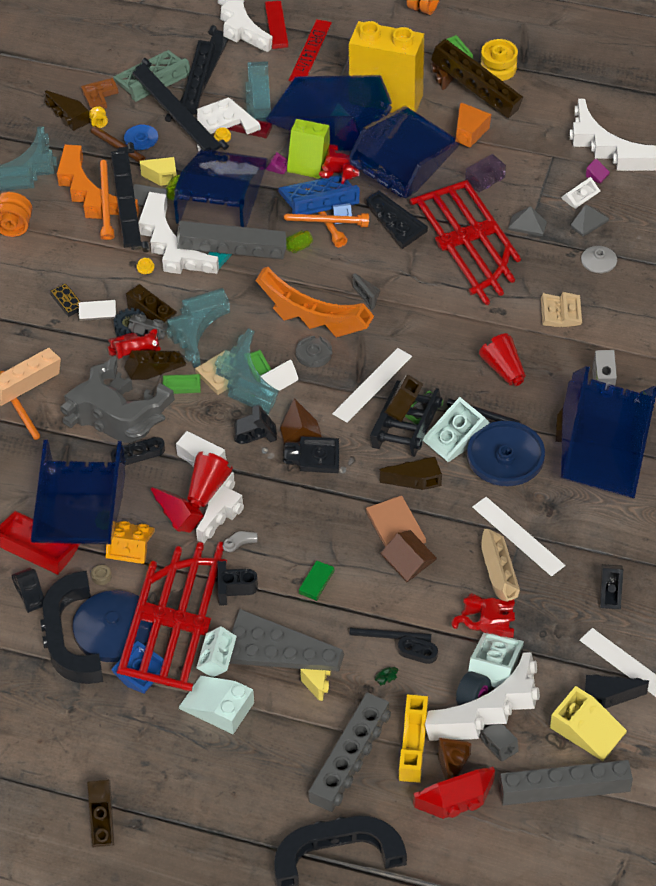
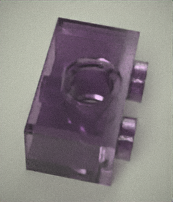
[465,154,506,193]

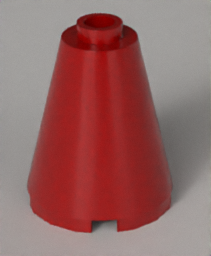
[479,333,526,386]
[187,451,233,509]

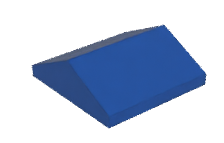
[112,641,164,694]

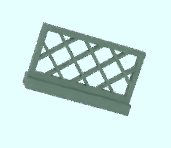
[113,50,190,102]

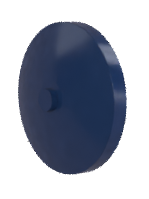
[467,421,545,486]
[73,590,153,662]

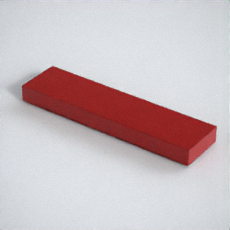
[265,0,288,49]

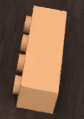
[0,348,61,406]

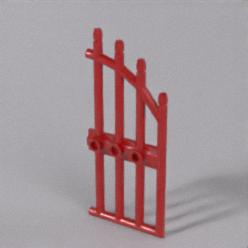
[409,180,521,305]
[117,542,227,692]

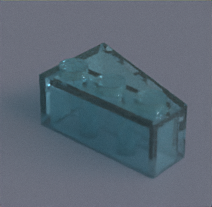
[245,61,271,121]

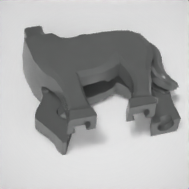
[60,356,175,443]

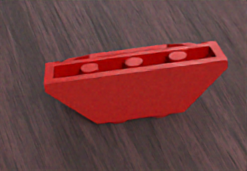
[413,766,495,819]

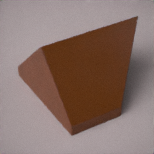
[280,398,322,444]
[438,738,471,780]

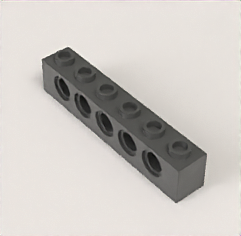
[309,693,391,812]

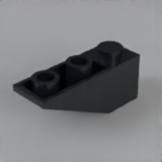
[584,674,649,709]

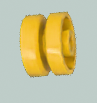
[481,39,518,81]

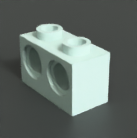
[197,626,237,677]

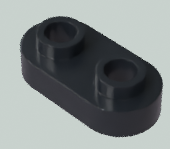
[398,636,438,664]

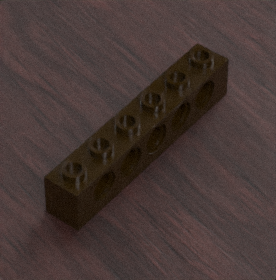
[431,38,523,119]

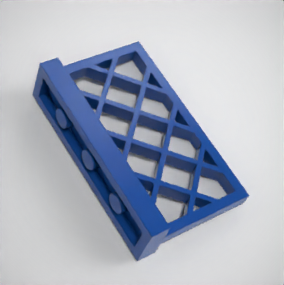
[279,175,360,214]

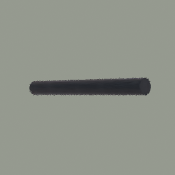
[447,398,520,423]
[349,627,432,642]

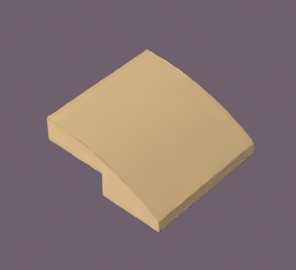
[541,292,582,327]

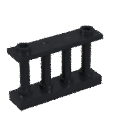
[370,380,443,457]

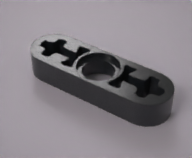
[111,437,165,467]

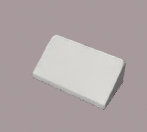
[561,177,600,208]
[79,300,116,321]
[260,359,298,396]

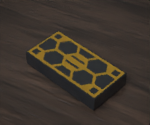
[50,283,81,317]

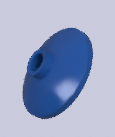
[124,125,158,150]

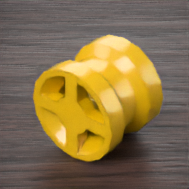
[89,106,108,128]

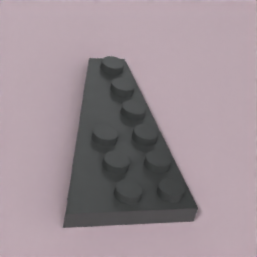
[229,609,345,671]

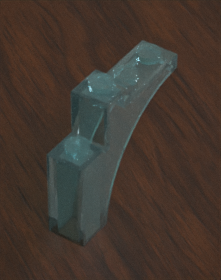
[0,127,57,191]
[166,288,230,368]
[215,328,279,415]

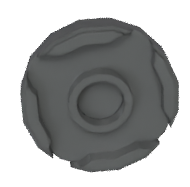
[296,336,332,368]

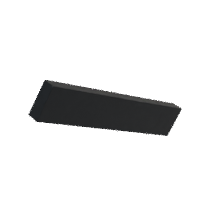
[182,40,215,114]

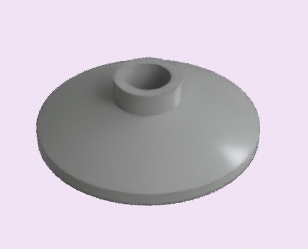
[581,246,617,273]

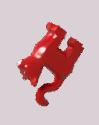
[319,145,362,184]
[108,329,161,359]
[451,593,515,638]

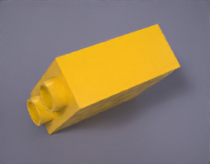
[349,21,424,117]

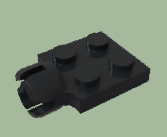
[283,436,339,473]

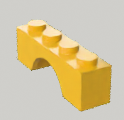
[399,695,428,783]

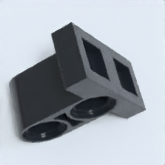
[234,405,277,444]
[218,561,258,606]
[11,568,44,613]

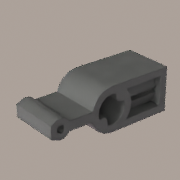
[480,724,519,762]

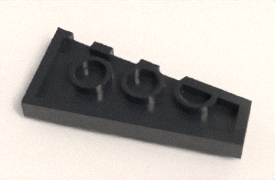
[366,190,428,249]

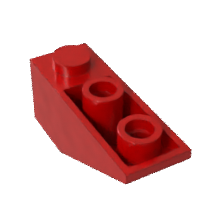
[151,487,204,533]

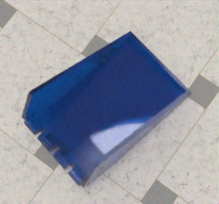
[266,75,392,151]
[349,106,460,198]
[174,149,268,227]
[561,366,656,499]
[31,439,125,544]

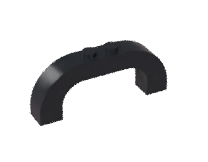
[40,571,103,684]
[274,816,407,886]

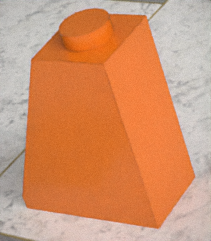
[455,103,491,147]

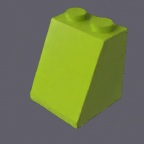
[287,119,330,179]

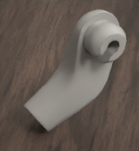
[223,531,258,553]

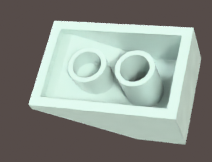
[423,397,489,462]
[468,633,524,689]
[179,676,254,734]

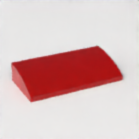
[0,511,80,575]

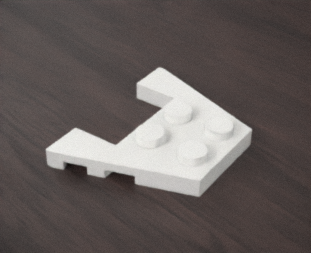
[197,97,261,152]

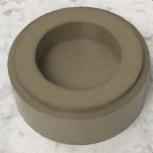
[91,565,112,585]

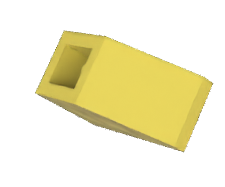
[140,157,177,186]
[301,669,331,701]

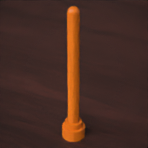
[100,160,115,240]
[306,189,348,248]
[284,213,369,227]
[0,371,40,440]

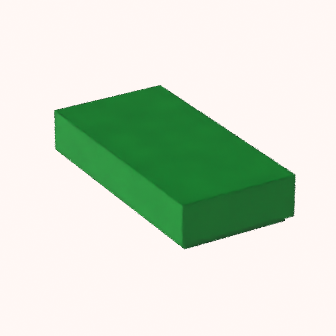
[299,560,335,601]

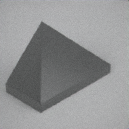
[571,204,609,237]
[508,206,547,236]
[353,273,380,310]

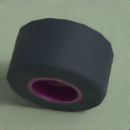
[456,671,492,706]

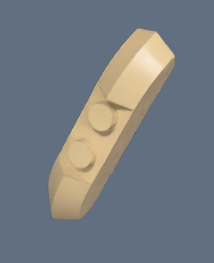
[482,529,520,601]

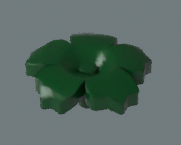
[375,667,399,686]

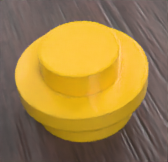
[214,127,231,142]
[137,258,155,274]

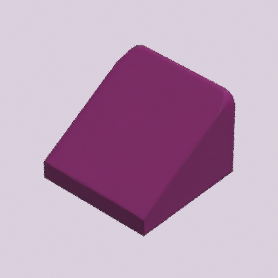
[266,152,288,175]
[586,158,610,184]

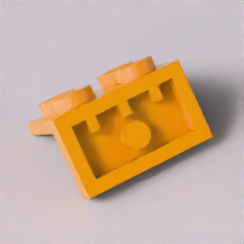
[106,521,155,564]

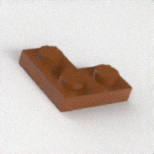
[81,78,118,110]

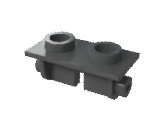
[128,314,168,340]

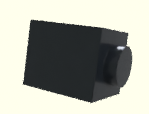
[600,564,623,609]

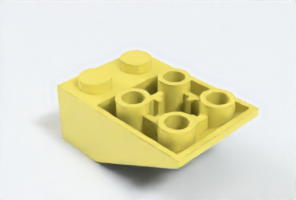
[550,686,627,761]

